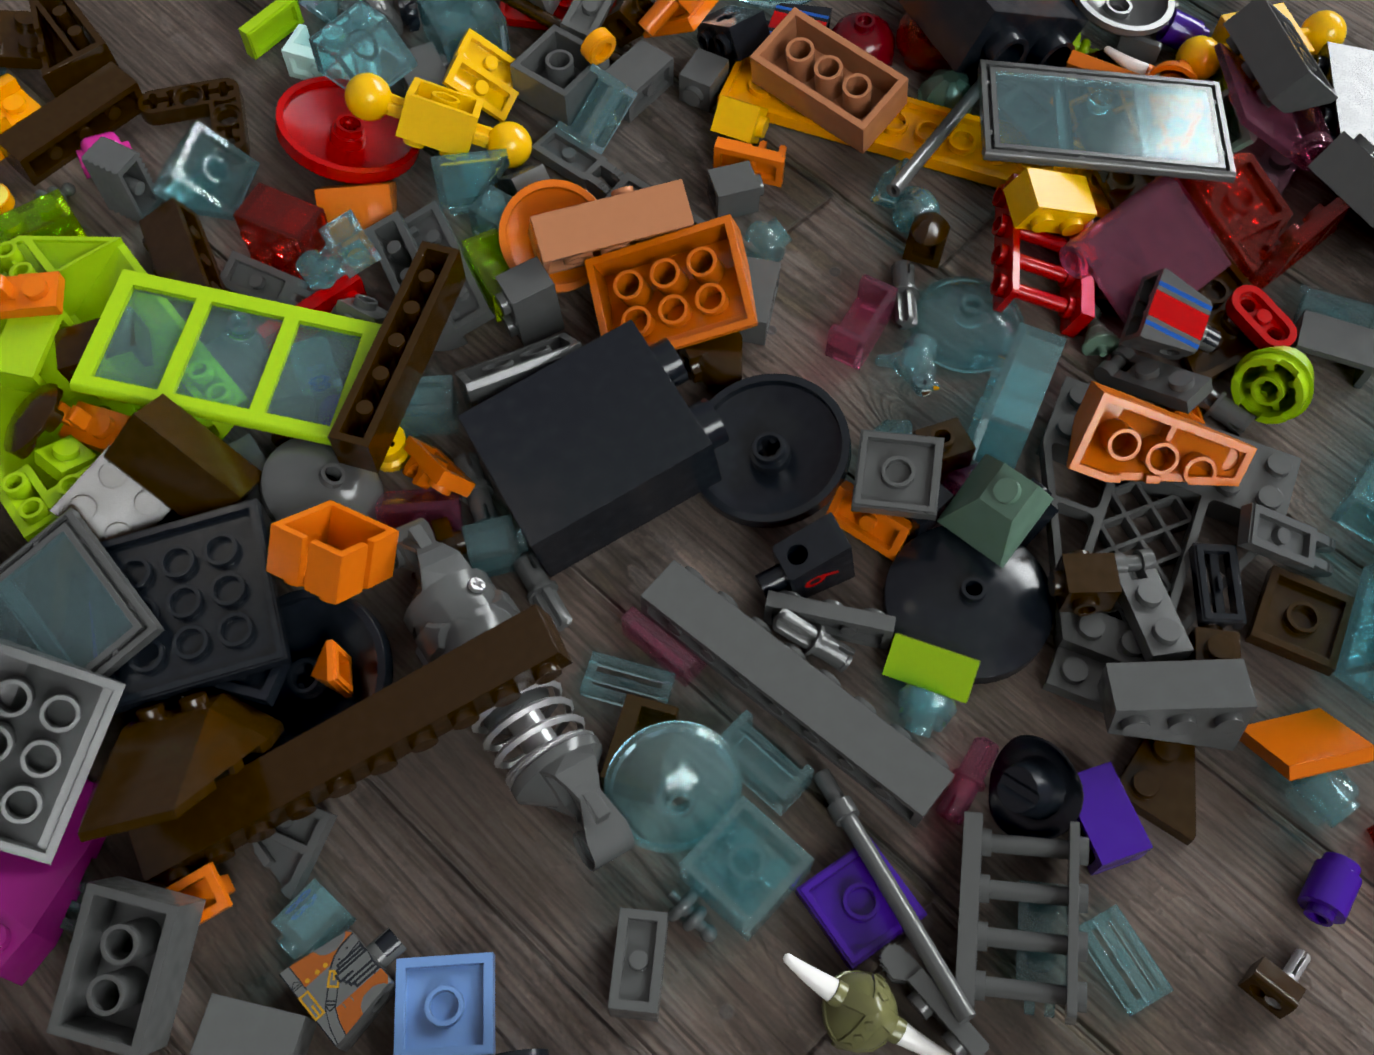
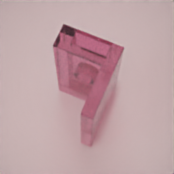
[375,488,465,541]
[621,606,707,688]

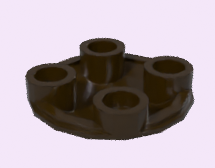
[4,383,64,459]

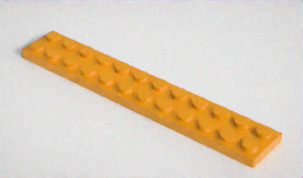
[717,56,1117,222]

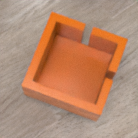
[266,500,399,605]

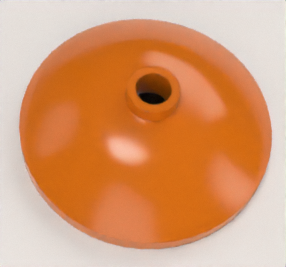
[498,179,597,293]

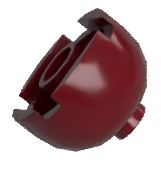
[832,12,895,67]

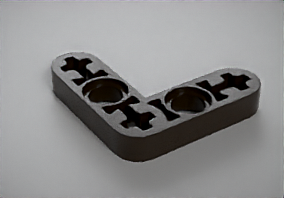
[137,78,250,165]

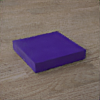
[795,837,927,971]

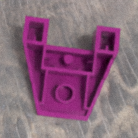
[0,779,107,986]

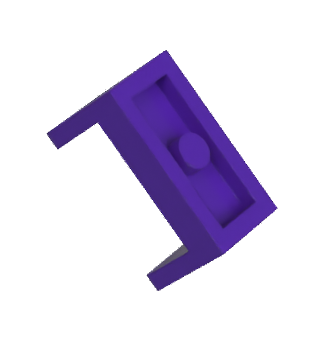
[1077,761,1153,876]

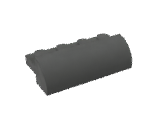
[365,200,495,351]

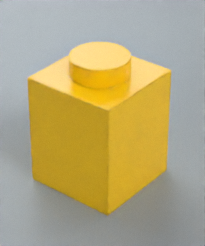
[710,95,770,144]

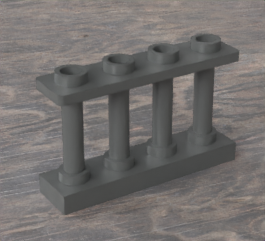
[955,811,1089,1025]

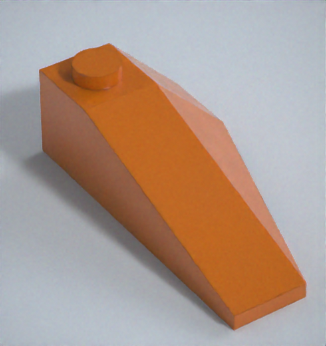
[1066,381,1257,486]

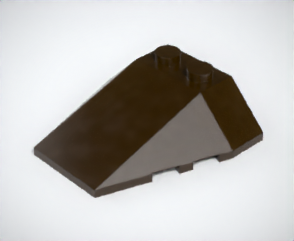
[77,691,284,842]

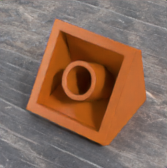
[314,181,397,247]

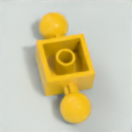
[1175,3,1347,88]
[344,73,532,169]

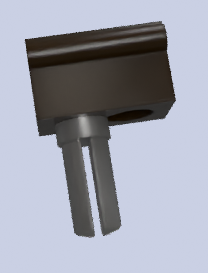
[1238,949,1311,1019]

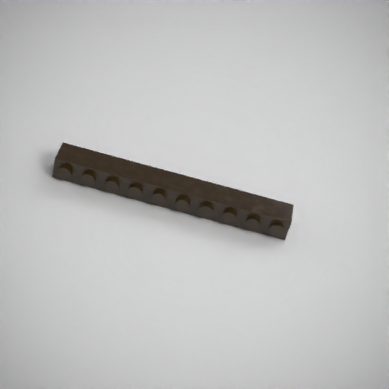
[128,604,573,887]

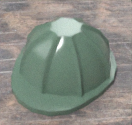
[918,69,975,113]

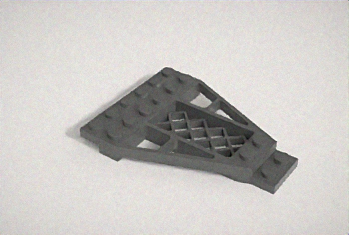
[1036,376,1302,713]

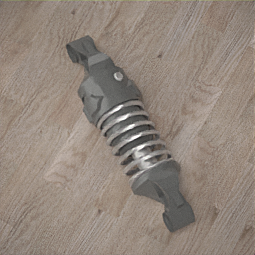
[394,517,635,872]

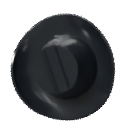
[989,735,1084,839]

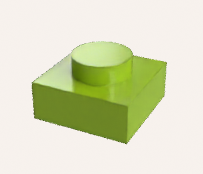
[34,435,98,482]

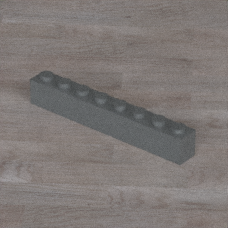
[640,560,955,828]

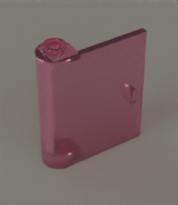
[1214,42,1333,171]
[1059,176,1232,324]

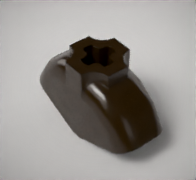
[679,331,742,392]

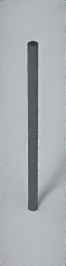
[886,79,979,197]

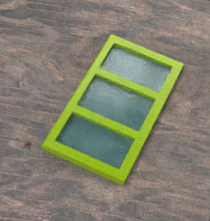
[69,269,382,446]

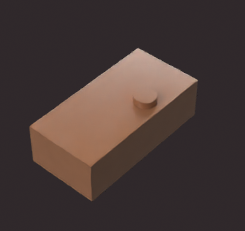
[750,7,909,154]
[528,179,695,275]

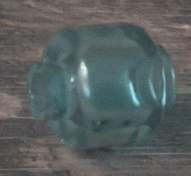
[1286,769,1360,828]

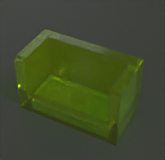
[461,228,509,323]

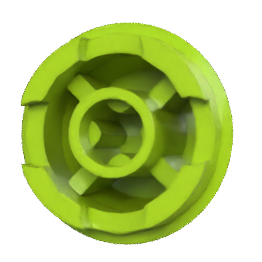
[1231,346,1314,424]

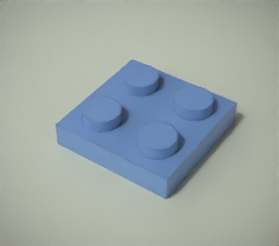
[393,952,496,1055]

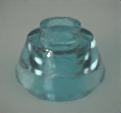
[892,186,940,234]
[898,684,957,738]

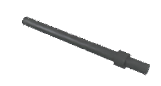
[813,769,977,1025]

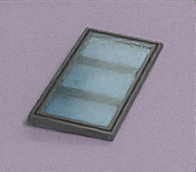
[977,59,1236,183]
[0,507,165,677]

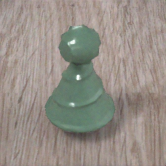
[1082,304,1120,357]

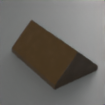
[104,394,261,519]

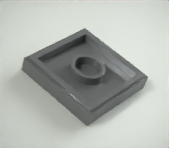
[851,429,945,521]

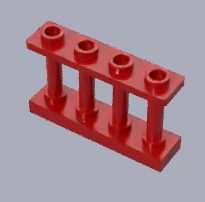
[990,173,1095,338]

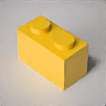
[1003,167,1098,236]

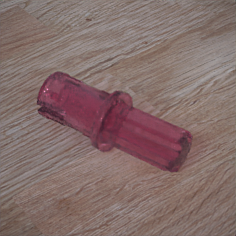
[936,736,999,825]

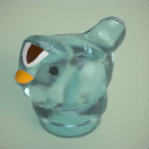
[875,333,940,397]

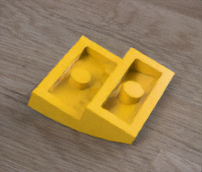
[442,28,519,122]

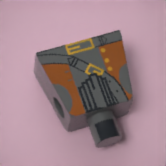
[279,927,407,1052]

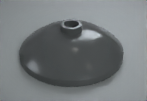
[1074,0,1175,37]
[259,438,385,522]

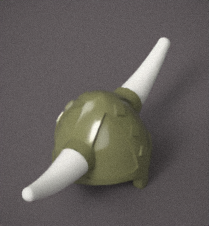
[783,953,953,1055]

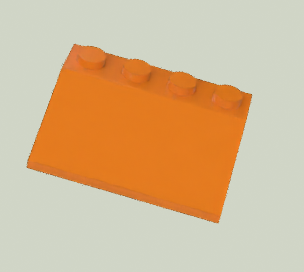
[584,214,758,350]

